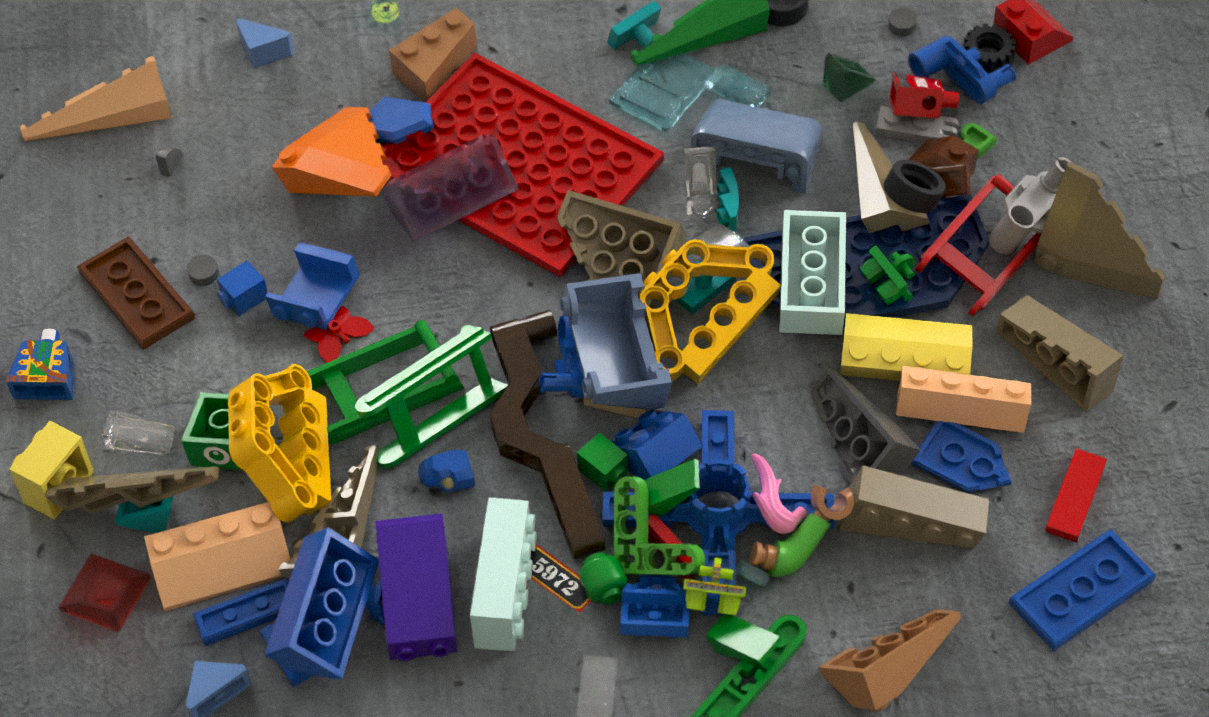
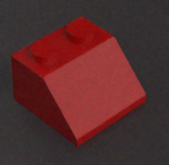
[993,0,1073,65]

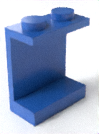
[265,242,360,330]

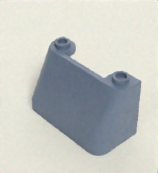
[690,99,823,194]
[560,273,672,410]

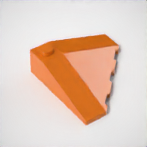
[272,107,391,197]

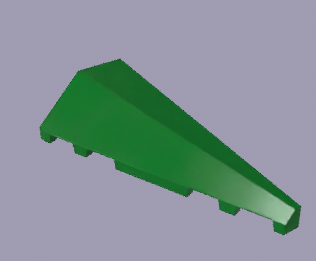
[631,0,770,66]

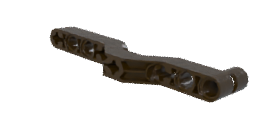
[490,310,606,559]

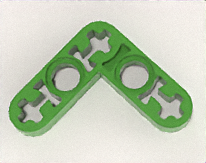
[614,476,705,575]

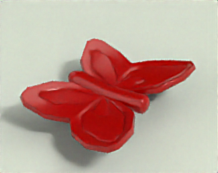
[304,306,374,363]

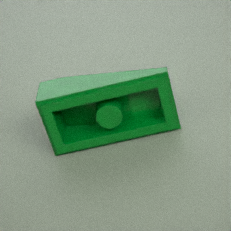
[645,459,699,517]
[706,614,782,664]

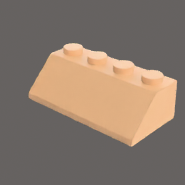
[144,502,290,612]

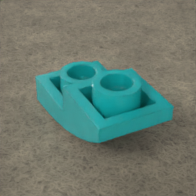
[716,167,739,236]

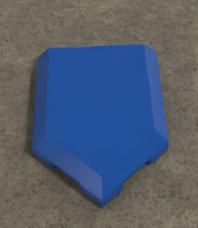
[368,96,434,144]
[911,421,1012,493]

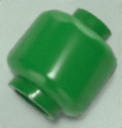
[579,552,628,605]

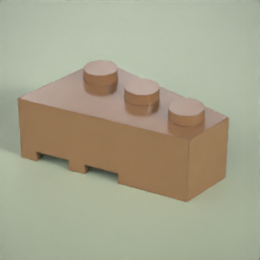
[389,7,477,103]

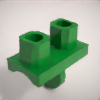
[860,245,915,305]

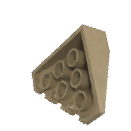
[1034,161,1165,299]
[557,190,686,309]

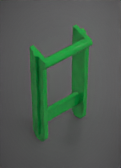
[306,320,464,444]
[355,325,508,468]

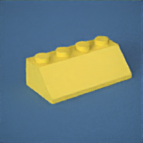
[840,313,972,381]

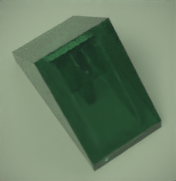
[823,53,876,102]

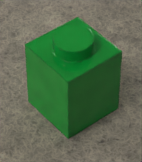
[577,433,628,492]

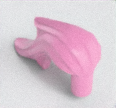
[752,454,808,534]

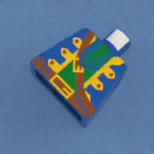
[6,329,74,400]

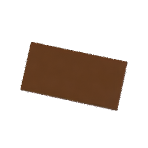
[77,236,195,350]

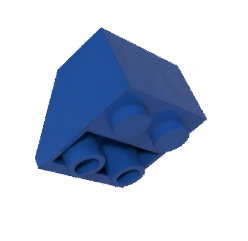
[612,409,703,481]

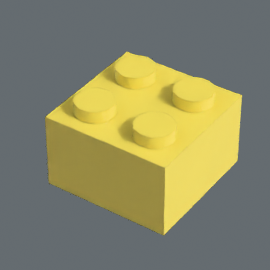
[9,421,94,520]

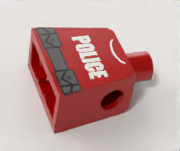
[889,72,959,118]

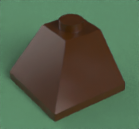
[908,135,979,199]

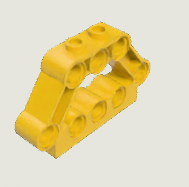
[639,239,781,385]
[228,364,331,523]

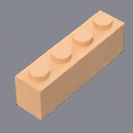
[896,366,1031,433]

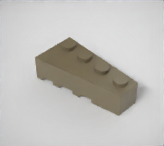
[838,465,989,548]

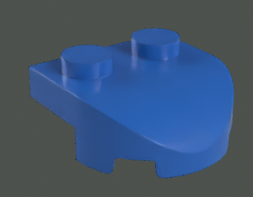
[620,574,689,638]

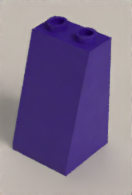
[375,513,458,661]

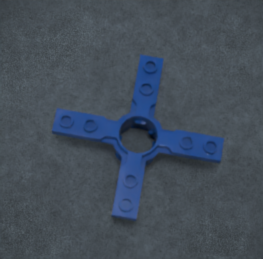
[603,410,835,615]

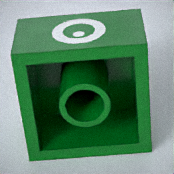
[181,392,243,470]

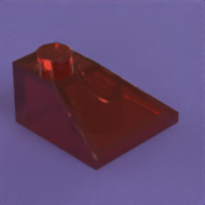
[59,553,151,632]

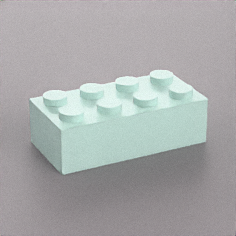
[779,210,846,335]
[470,498,537,652]

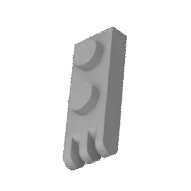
[875,106,959,143]

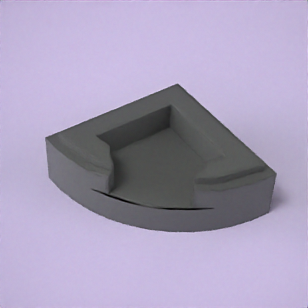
[155,147,183,177]

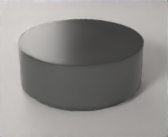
[888,8,917,36]
[187,255,219,286]

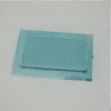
[609,53,718,133]

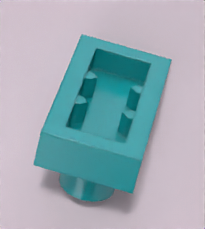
[607,0,662,50]
[673,260,736,315]

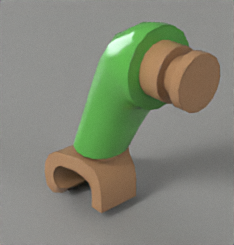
[749,485,854,577]

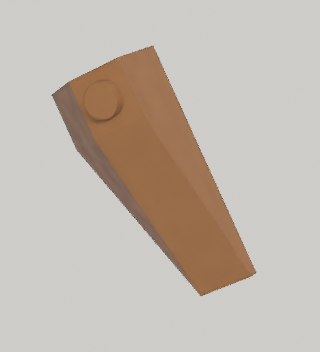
[819,609,962,712]

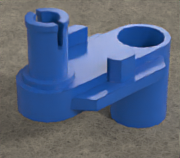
[908,35,1016,104]
[539,316,585,398]

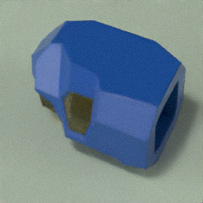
[418,450,475,493]

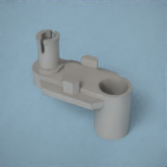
[989,157,1071,255]

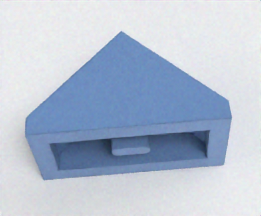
[236,18,294,68]
[186,661,252,717]

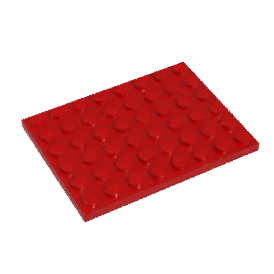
[382,52,664,277]

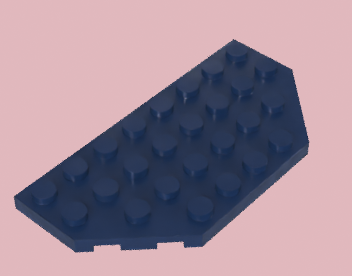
[736,195,989,328]

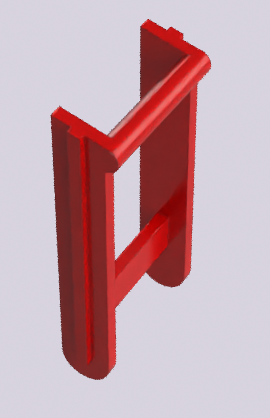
[915,174,1042,317]

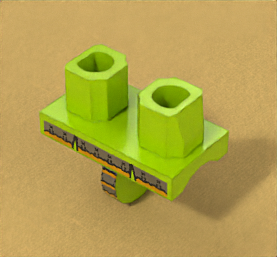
[683,558,746,615]

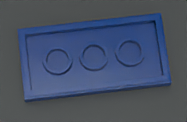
[1009,529,1156,651]

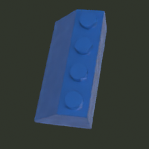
[264,527,379,680]

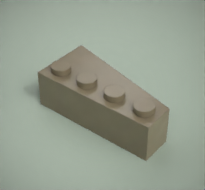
[996,295,1124,412]

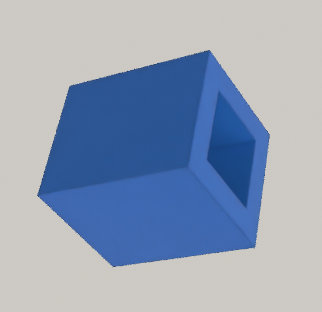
[217,260,268,316]

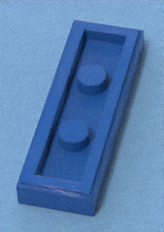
[193,578,289,646]

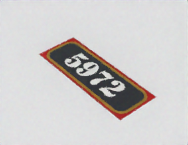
[530,544,591,613]

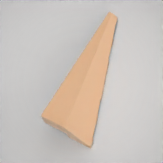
[20,56,171,141]

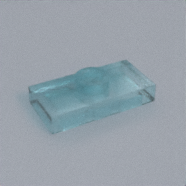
[706,62,770,107]

